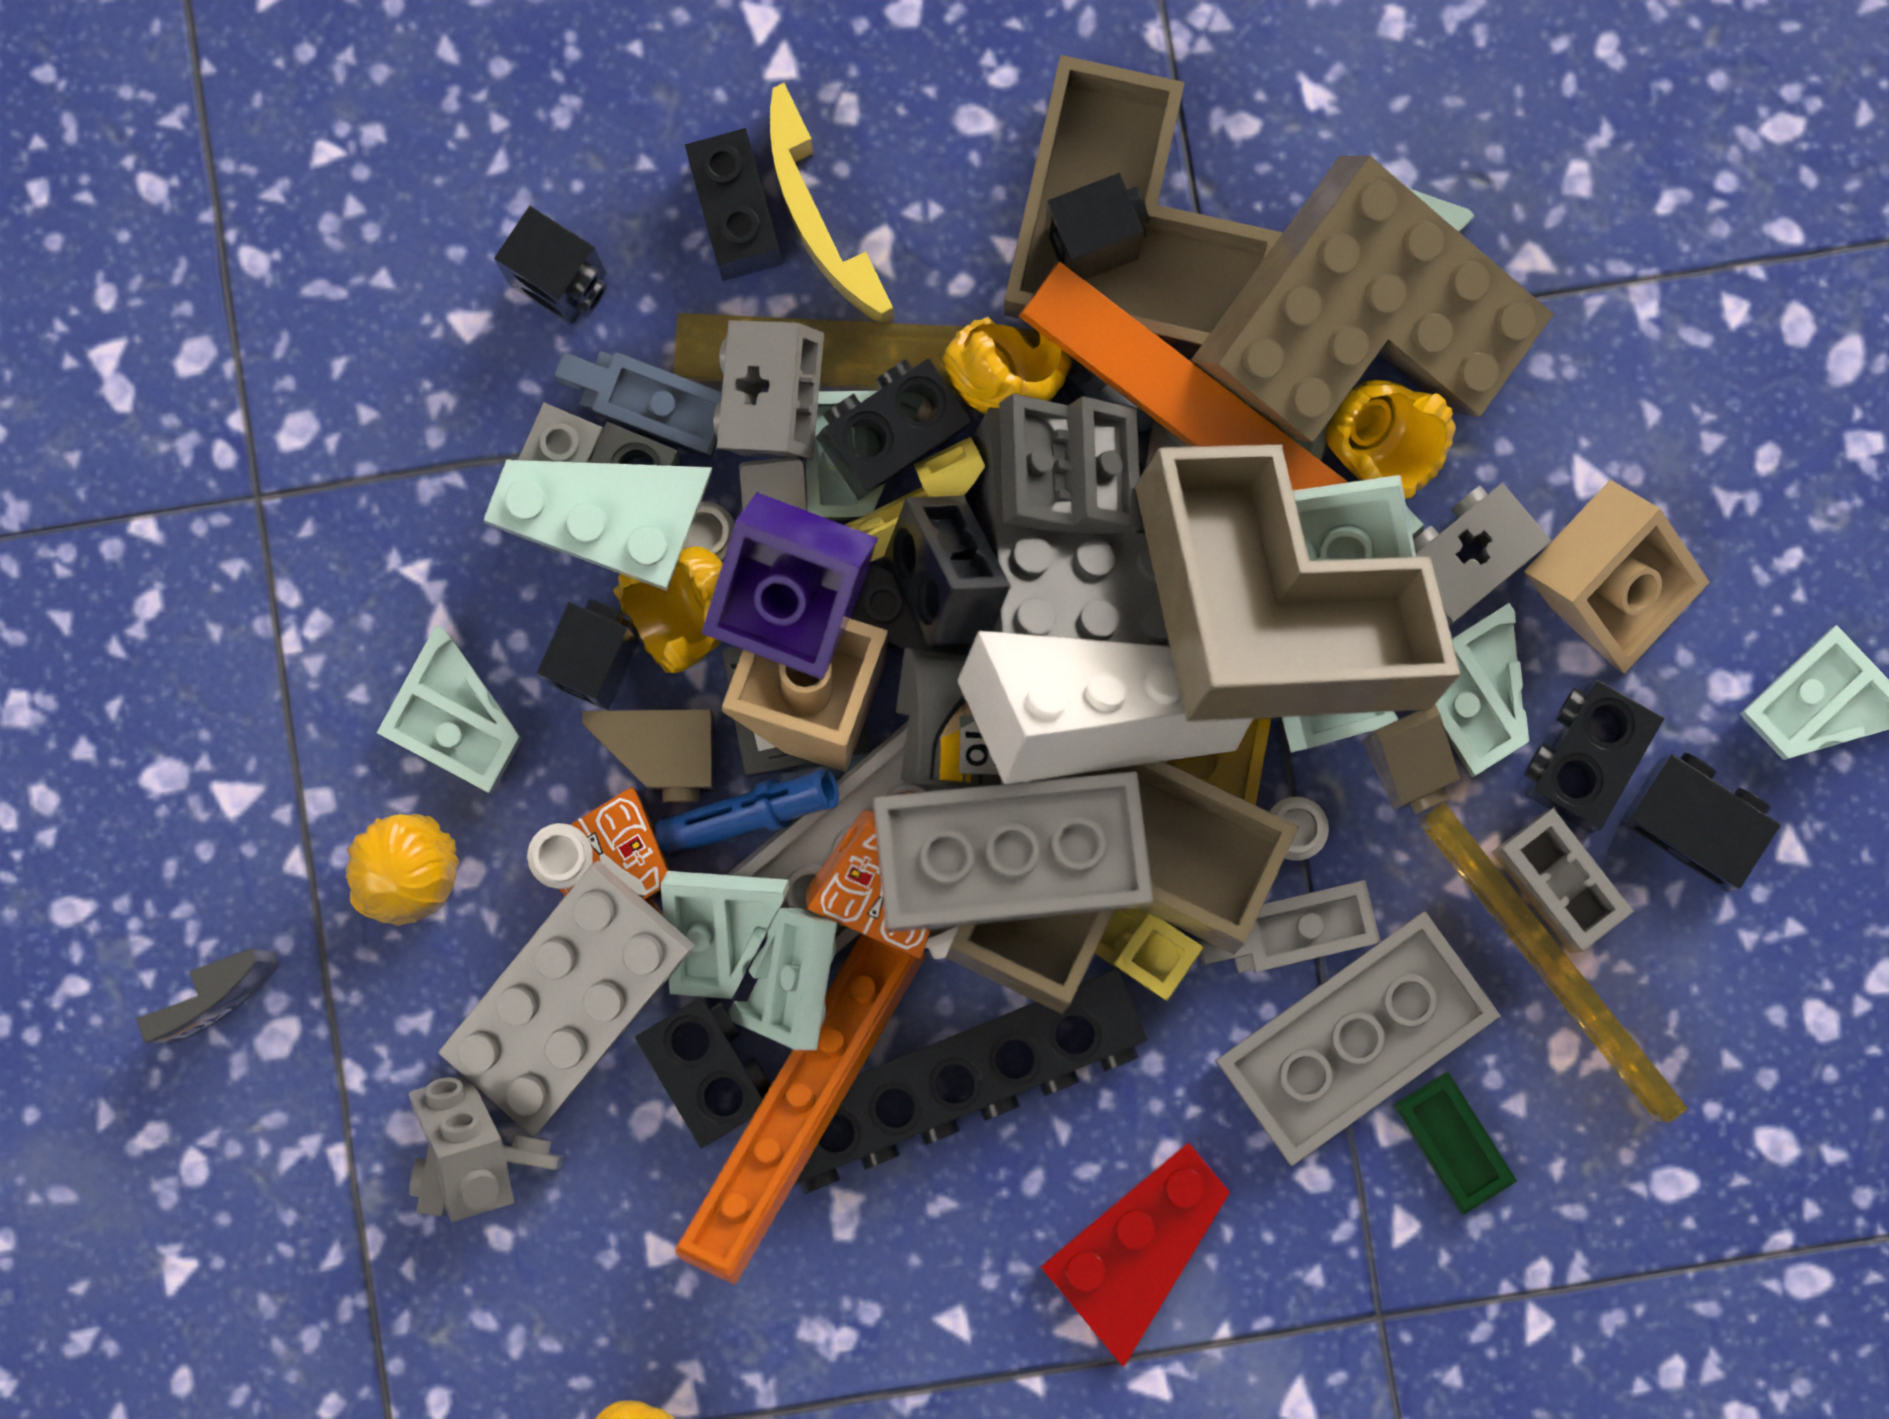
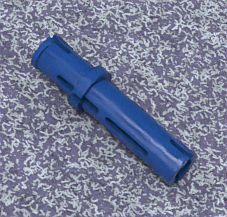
[655,768,839,857]

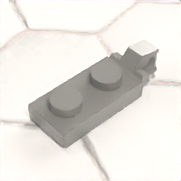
[1196,880,1381,973]

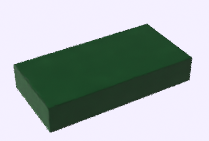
[1392,1071,1517,1215]

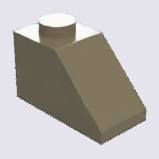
[1362,704,1460,814]
[582,709,716,803]

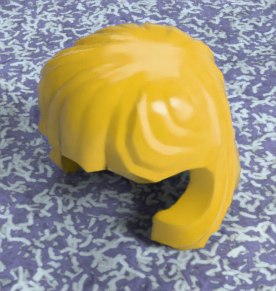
[942,317,1072,414]
[1325,380,1456,499]
[613,546,723,673]
[346,814,459,926]

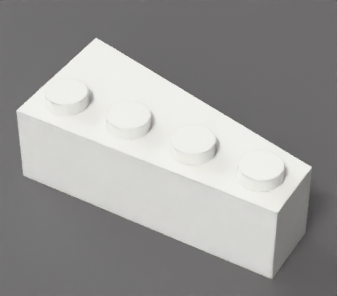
[958,631,1253,784]

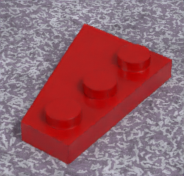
[1040,1142,1230,1368]

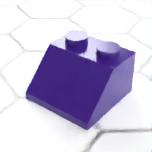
[702,492,878,680]

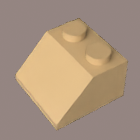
[1524,480,1710,674]
[722,619,888,772]

